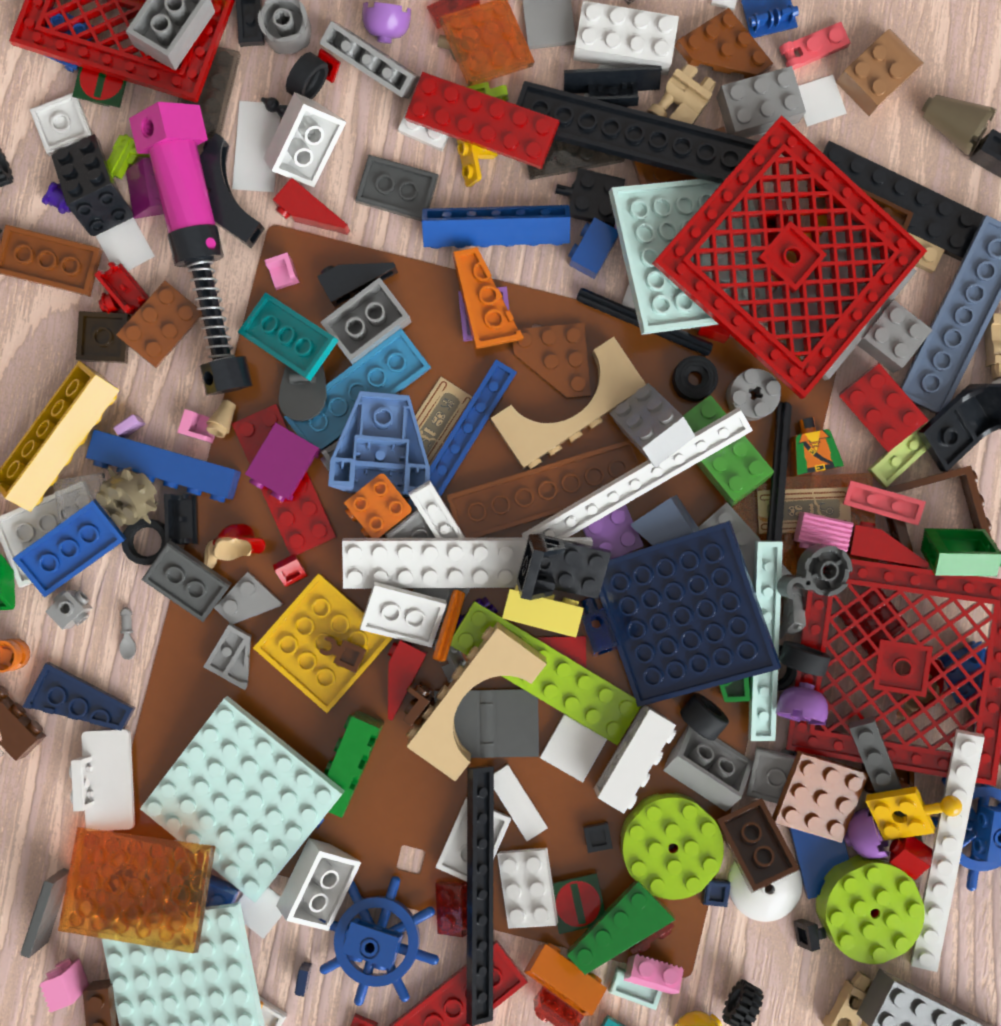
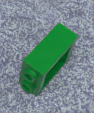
[920,528,1001,577]

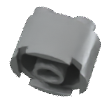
[258,0,312,54]
[726,369,781,421]

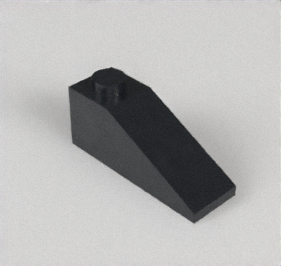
[317,262,398,307]

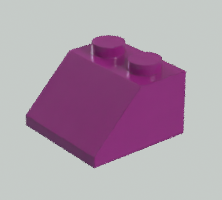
[126,158,163,219]

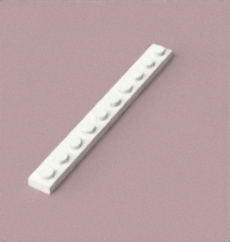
[522,407,753,537]
[911,729,985,972]

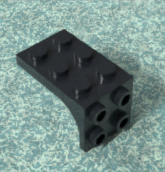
[51,134,134,236]
[917,384,1001,472]

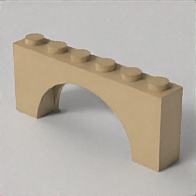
[491,337,646,470]
[406,622,547,781]

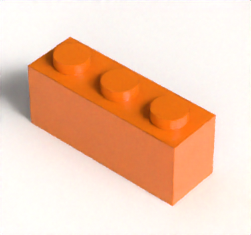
[523,943,607,1016]

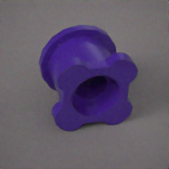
[42,182,71,214]

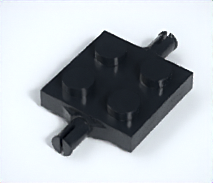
[555,168,625,228]

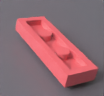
[843,480,926,526]

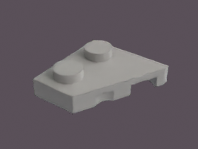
[214,572,284,624]
[203,623,251,690]

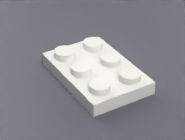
[360,582,447,648]
[435,797,511,882]
[497,848,558,929]

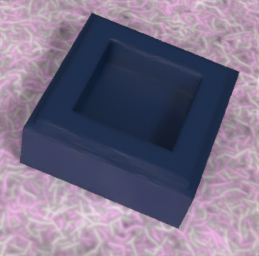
[701,878,731,907]
[294,962,312,997]

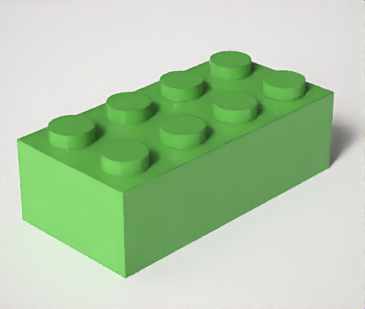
[683,395,774,507]

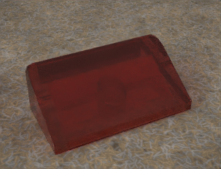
[427,0,480,29]

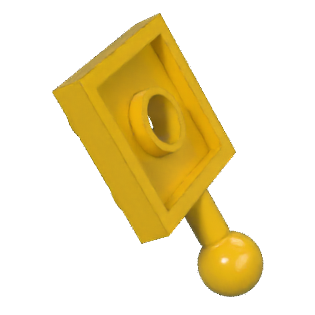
[866,786,962,841]

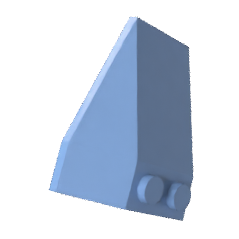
[328,391,430,497]

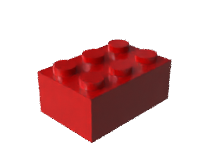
[839,362,929,452]

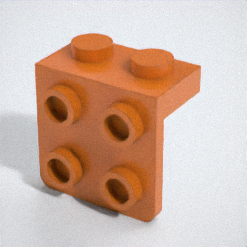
[344,474,412,538]

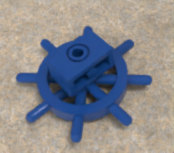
[930,777,1001,891]
[319,876,439,1006]

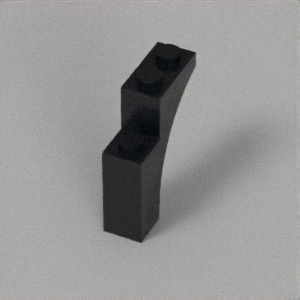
[200,133,265,248]

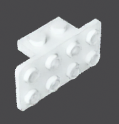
[69,729,135,831]

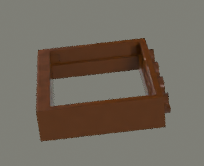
[882,465,997,566]

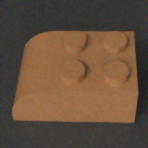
[836,29,924,116]

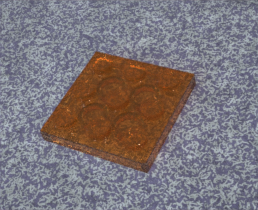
[439,0,535,87]

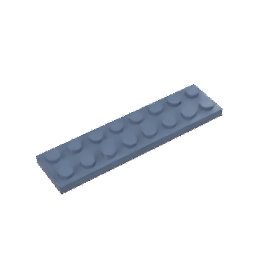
[900,215,1001,414]

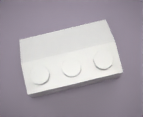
[263,92,346,187]
[276,838,361,931]

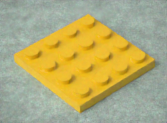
[253,573,393,713]

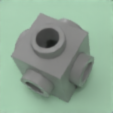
[45,590,92,630]

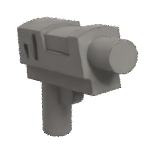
[779,585,806,639]

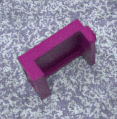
[245,422,322,502]

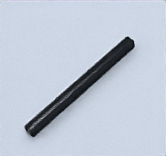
[576,288,713,356]
[766,402,792,541]

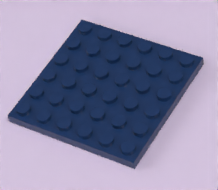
[599,520,781,707]

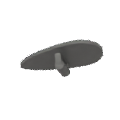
[278,364,327,422]

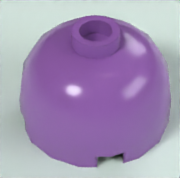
[362,2,411,44]
[776,682,828,725]
[844,807,890,859]

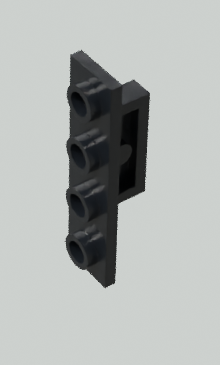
[563,66,662,107]

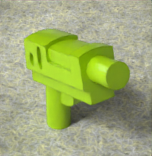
[107,134,150,180]

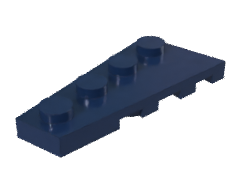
[22,662,136,731]

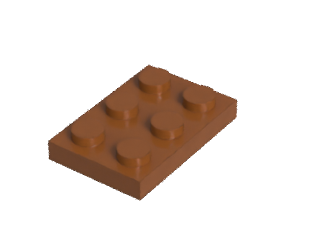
[116,281,202,368]

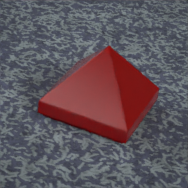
[317,48,341,83]

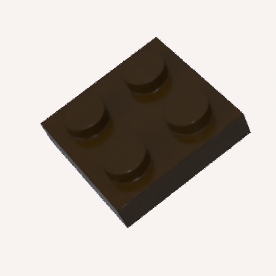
[76,311,131,364]

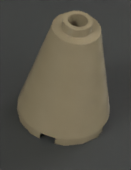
[922,95,997,155]

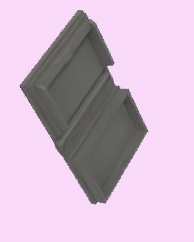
[434,689,539,758]

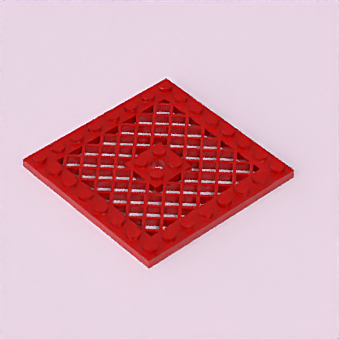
[9,0,235,103]
[652,115,927,399]
[786,558,1001,786]

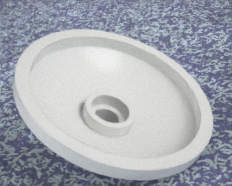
[728,861,802,922]

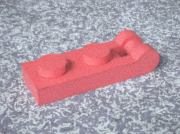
[779,22,851,70]

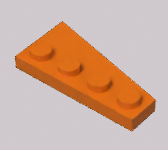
[452,247,524,349]

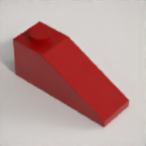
[272,178,350,235]
[847,521,929,569]
[388,640,428,721]

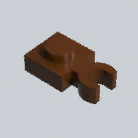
[319,636,367,673]

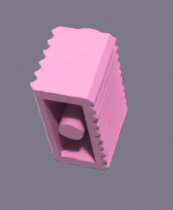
[793,512,854,552]
[624,954,684,995]
[39,958,89,1012]

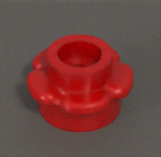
[98,293,121,313]

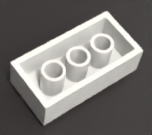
[573,1,679,76]
[594,705,676,814]

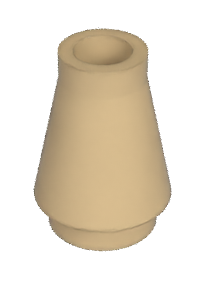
[206,400,236,438]

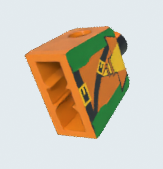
[790,417,844,477]

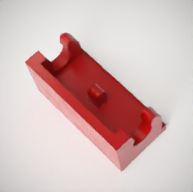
[94,262,149,316]

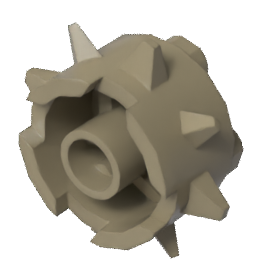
[96,467,158,526]

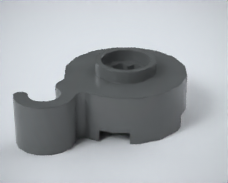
[777,544,853,600]

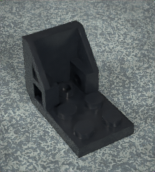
[516,534,611,600]

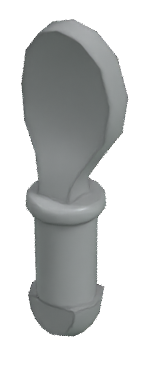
[120,607,136,660]

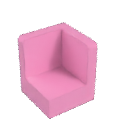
[264,253,300,290]
[177,409,215,444]

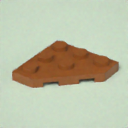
[674,8,773,79]
[512,323,591,399]

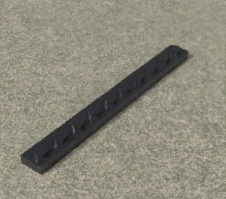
[466,765,494,1026]

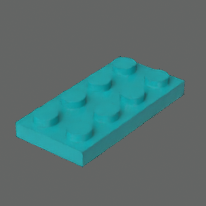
[238,292,339,381]

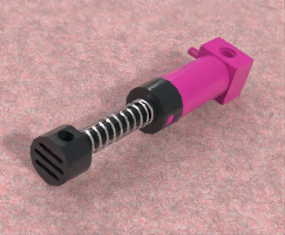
[129,102,253,396]

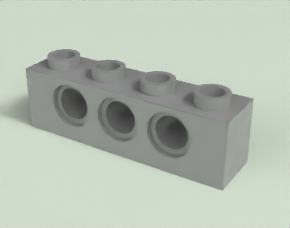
[320,21,420,99]

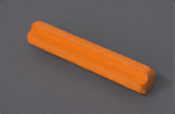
[433,590,465,662]

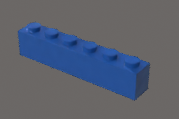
[422,205,571,249]
[85,430,241,503]

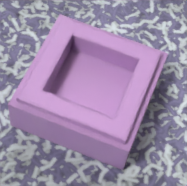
[113,414,145,438]

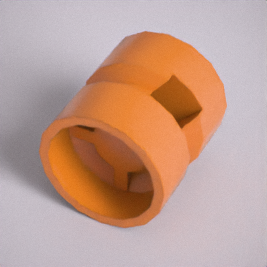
[0,638,30,673]

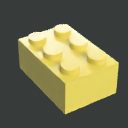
[502,585,584,638]

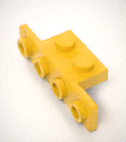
[457,85,498,187]

